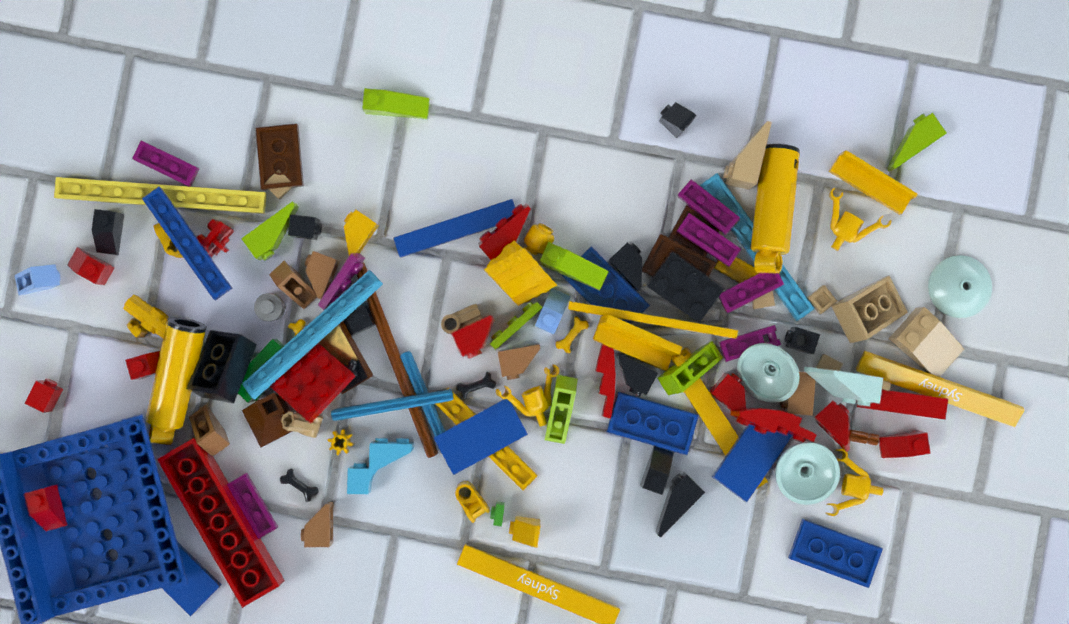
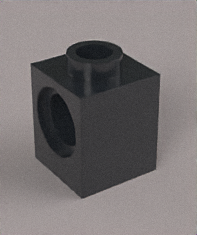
[288,214,322,240]
[784,327,820,355]

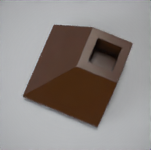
[242,392,293,448]

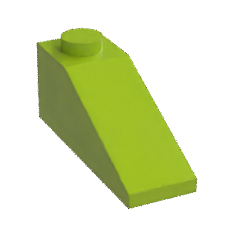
[362,88,430,119]
[886,113,947,172]
[241,201,299,261]
[540,242,609,291]
[657,341,723,395]
[545,375,578,444]

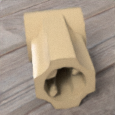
[441,304,483,334]
[281,411,323,438]

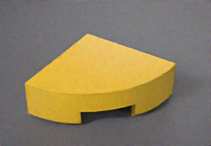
[127,318,148,338]
[671,347,692,366]

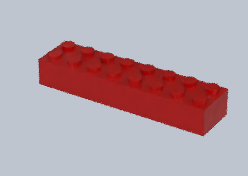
[157,437,285,608]

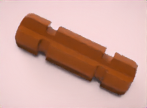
[850,429,879,446]

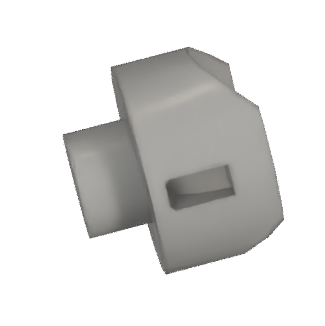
[254,293,286,322]

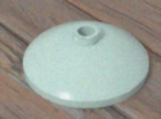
[928,255,992,318]
[737,343,799,403]
[775,442,840,505]

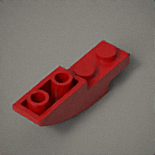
[730,408,817,443]

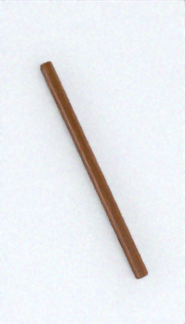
[356,262,438,458]

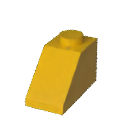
[344,209,379,256]
[509,516,540,548]

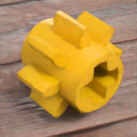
[327,429,355,455]

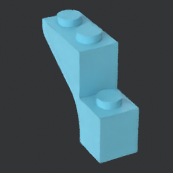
[347,438,414,494]

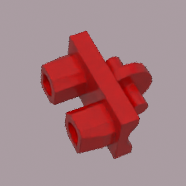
[197,219,234,258]

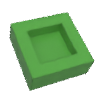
[490,501,505,527]

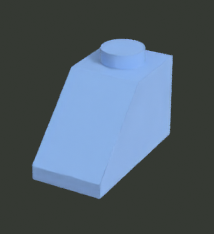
[14,264,60,296]
[535,288,571,334]

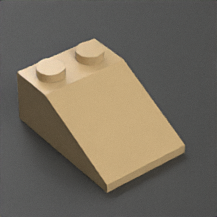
[723,121,772,190]
[831,276,908,343]
[889,307,964,377]

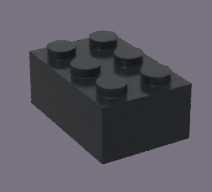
[647,249,724,323]
[186,330,257,404]

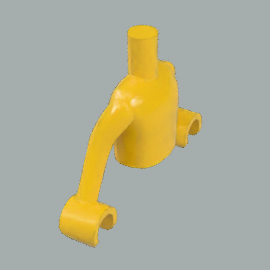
[829,188,891,251]
[496,364,560,426]
[825,449,883,516]

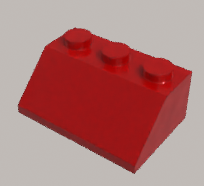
[451,315,495,359]

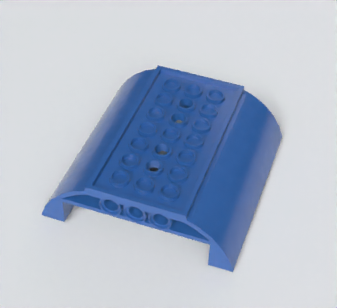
[0,414,188,624]

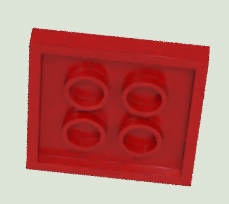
[270,343,355,424]

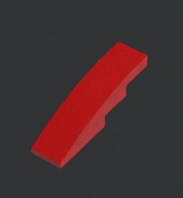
[595,344,616,419]
[857,390,948,420]

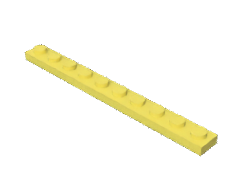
[54,177,267,214]

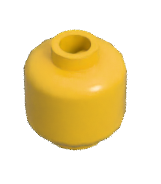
[524,223,555,255]

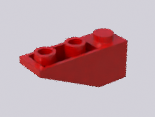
[478,203,531,260]

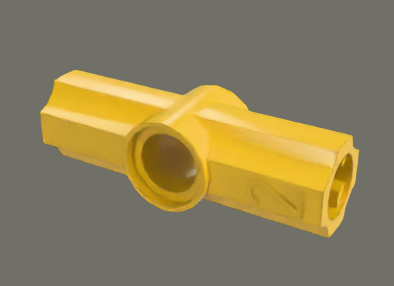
[123,294,169,339]

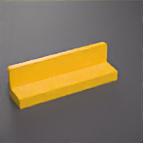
[828,150,918,215]
[593,314,682,371]

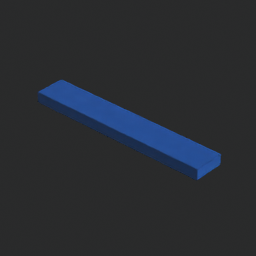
[142,186,233,301]
[393,199,515,258]

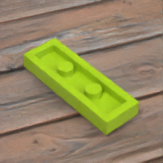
[490,302,543,350]

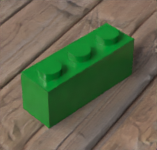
[238,339,284,403]

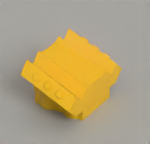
[484,241,557,306]

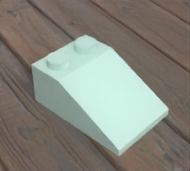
[804,367,883,406]

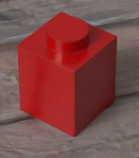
[24,378,63,413]

